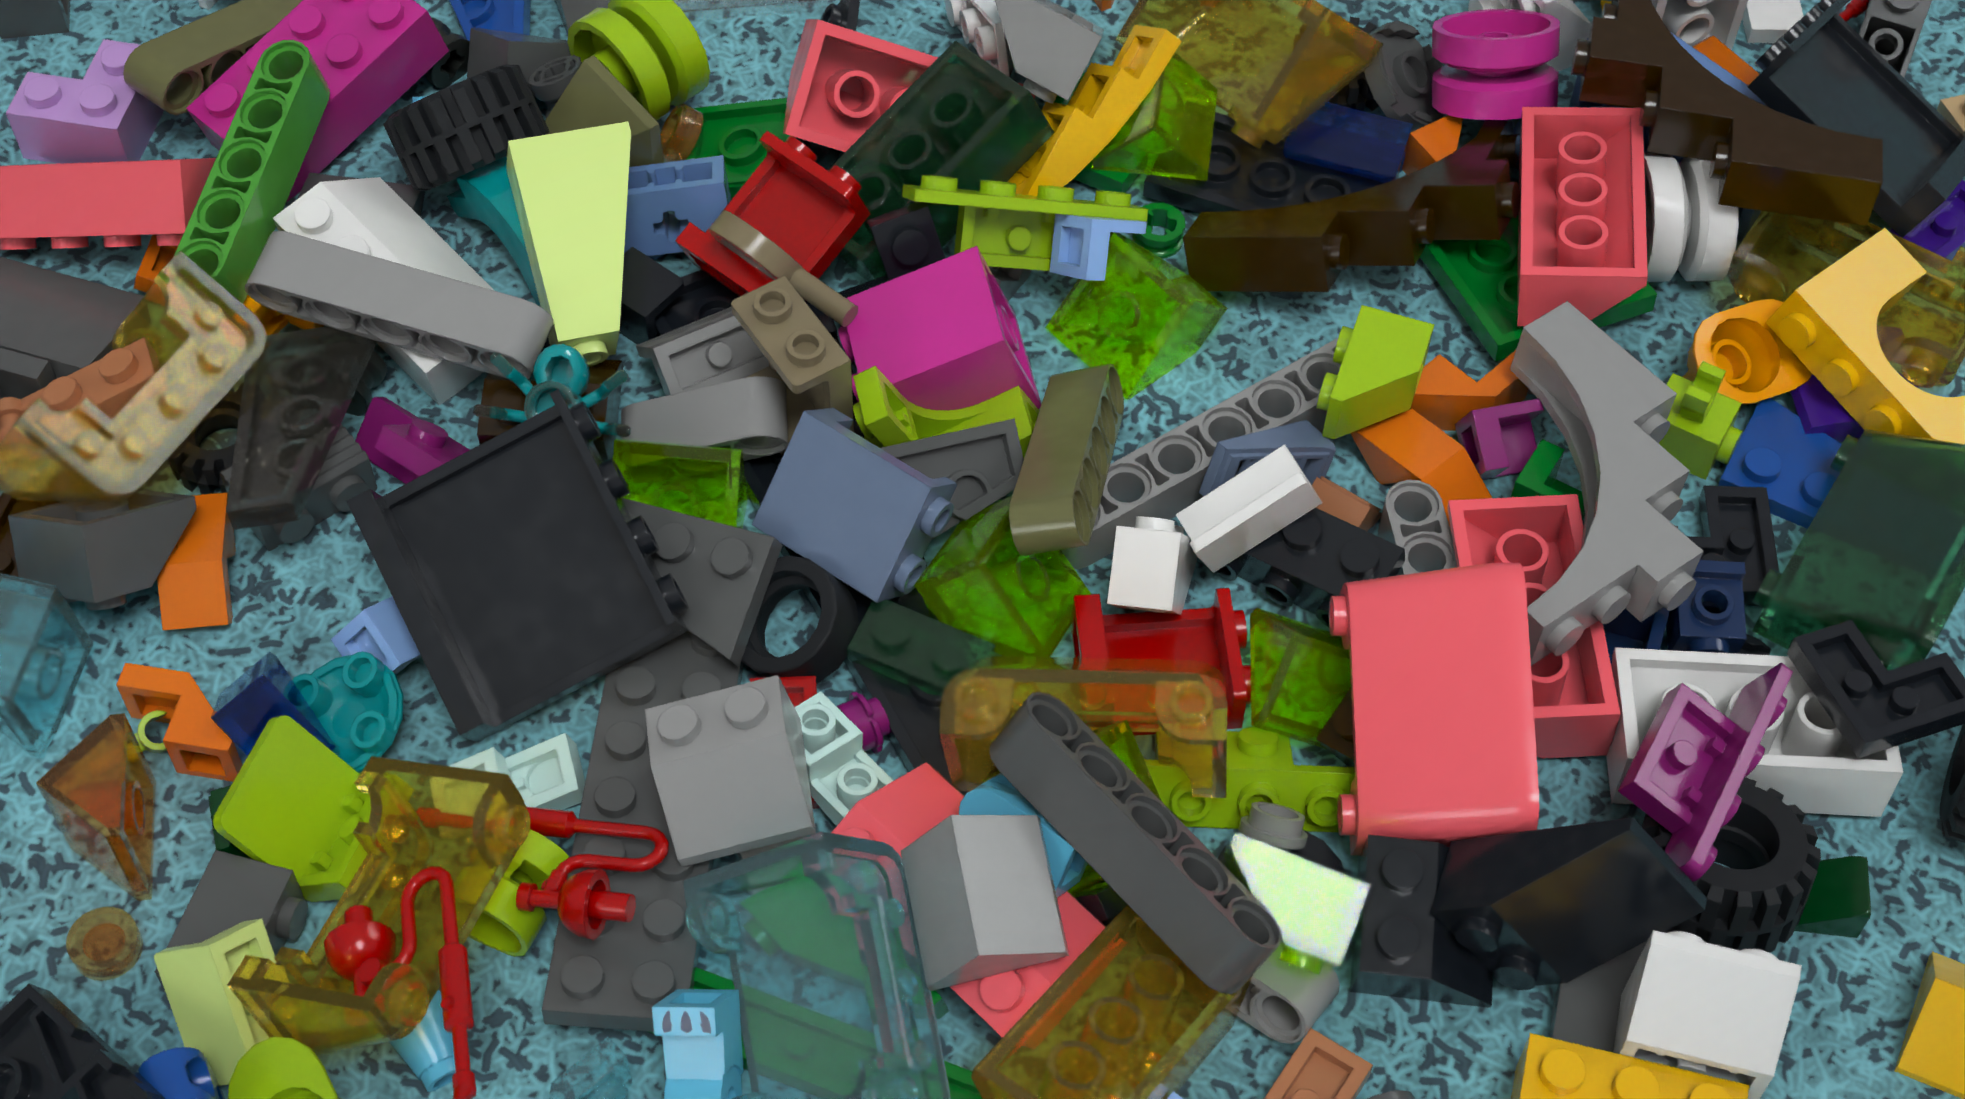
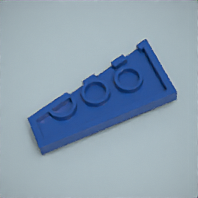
[1718,398,1965,591]

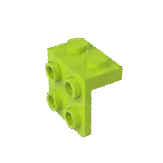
[213,715,419,902]

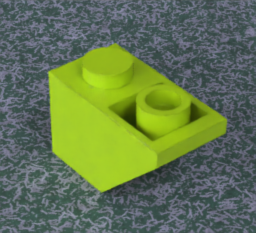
[1316,305,1435,439]

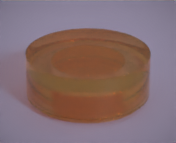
[660,104,704,162]
[66,907,143,981]

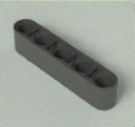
[989,692,1283,994]

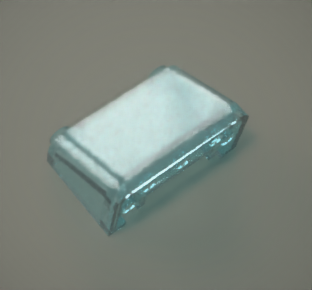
[683,832,951,1099]

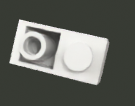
[1107,516,1198,615]

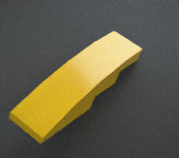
[1002,25,1182,196]

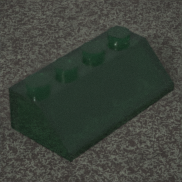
[828,41,1055,281]

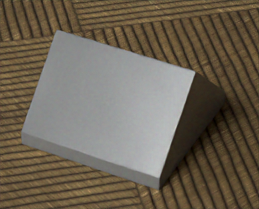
[901,815,1069,991]

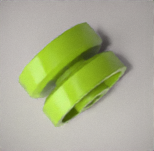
[568,0,710,121]

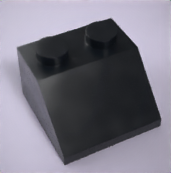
[1350,835,1493,1008]

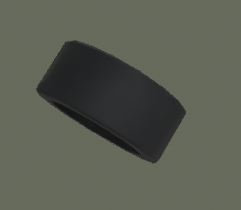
[741,556,859,683]

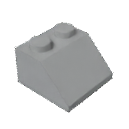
[645,675,816,867]

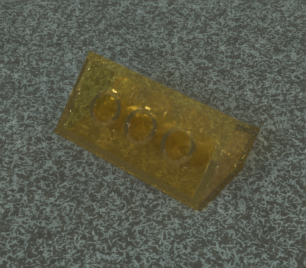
[971,904,1253,1099]

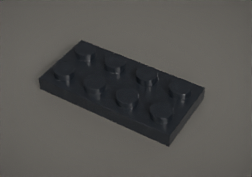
[1143,102,1400,213]

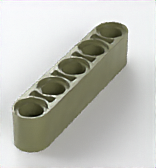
[123,0,303,115]
[1009,364,1124,556]

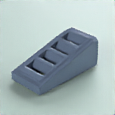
[1199,420,1336,496]

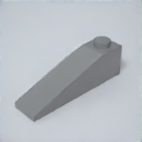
[995,0,1104,104]

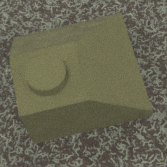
[545,55,664,167]

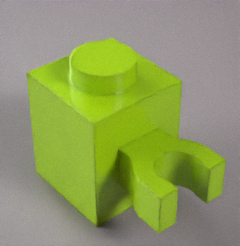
[1659,361,1743,480]

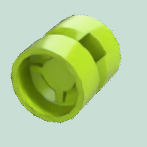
[455,824,569,957]

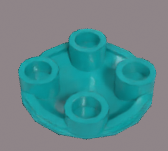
[284,651,404,773]

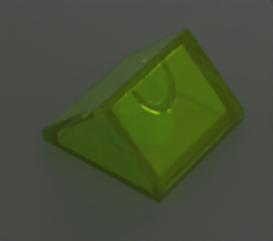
[1092,52,1218,181]
[613,439,748,529]
[1250,608,1351,750]

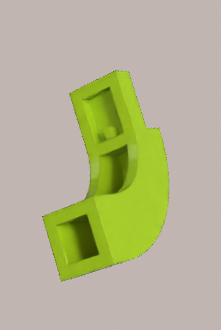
[853,366,1039,458]

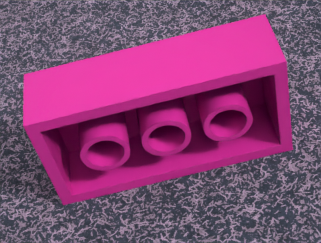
[186,0,449,202]

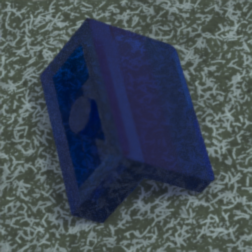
[1283,96,1413,183]

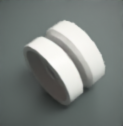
[1644,152,1739,282]

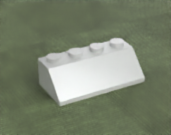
[273,177,495,405]
[1606,647,1903,817]

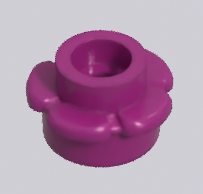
[836,692,890,754]

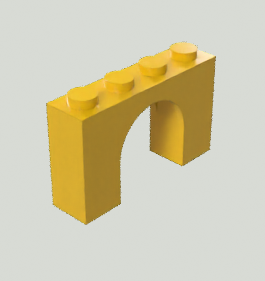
[1765,228,1965,505]

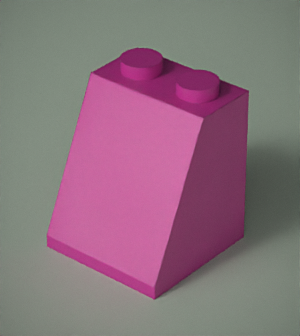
[838,246,1041,410]

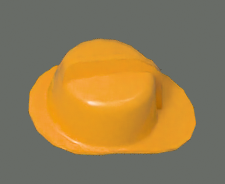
[1683,299,1813,404]

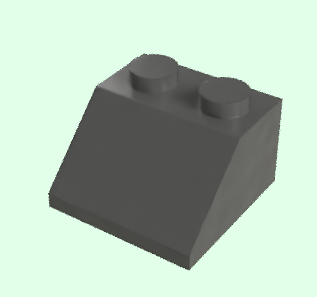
[8,487,197,610]

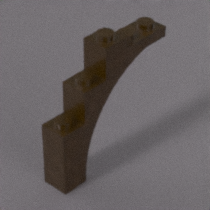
[1571,0,1883,226]
[1183,119,1521,292]

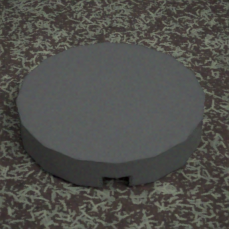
[1362,20,1445,132]

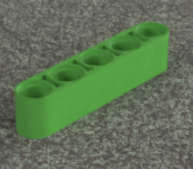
[171,40,330,318]

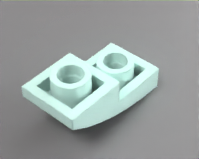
[795,691,894,826]

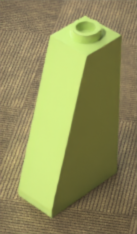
[506,122,631,367]

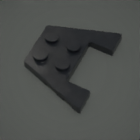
[0,983,165,1099]

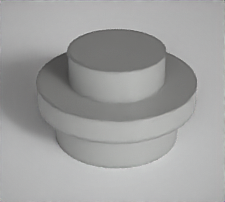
[1238,802,1308,858]

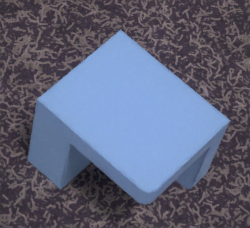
[1049,214,1147,281]
[331,597,421,675]

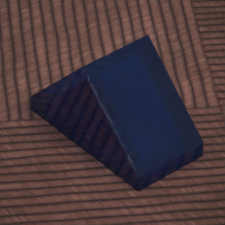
[211,651,336,756]

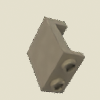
[731,276,854,456]

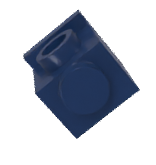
[1666,560,1747,654]

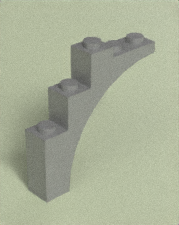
[1510,301,1704,666]

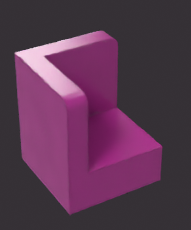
[1455,399,1544,480]

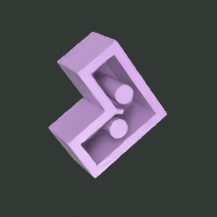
[6,39,164,163]

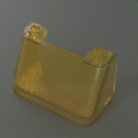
[1115,0,1384,149]
[1728,211,1965,388]
[0,251,267,503]
[939,656,1228,798]
[227,756,530,1057]

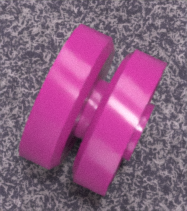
[1432,9,1560,120]

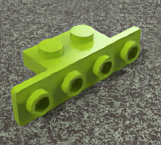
[902,175,1148,271]
[1119,724,1355,833]

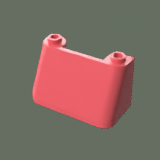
[1329,563,1539,855]

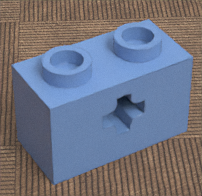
[624,155,731,260]

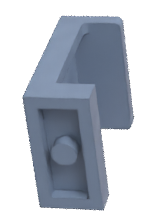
[752,408,957,603]

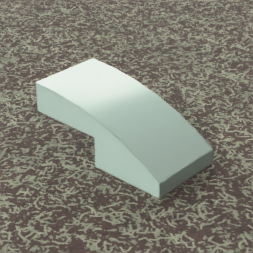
[433,733,585,835]

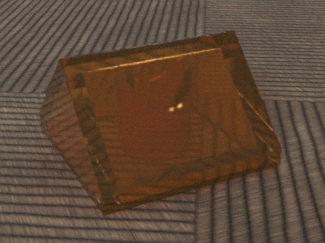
[36,713,156,901]

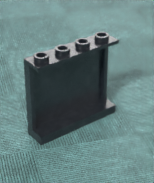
[1747,0,1965,238]
[347,389,689,742]

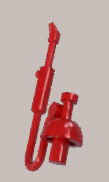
[409,800,669,940]
[324,866,477,1099]

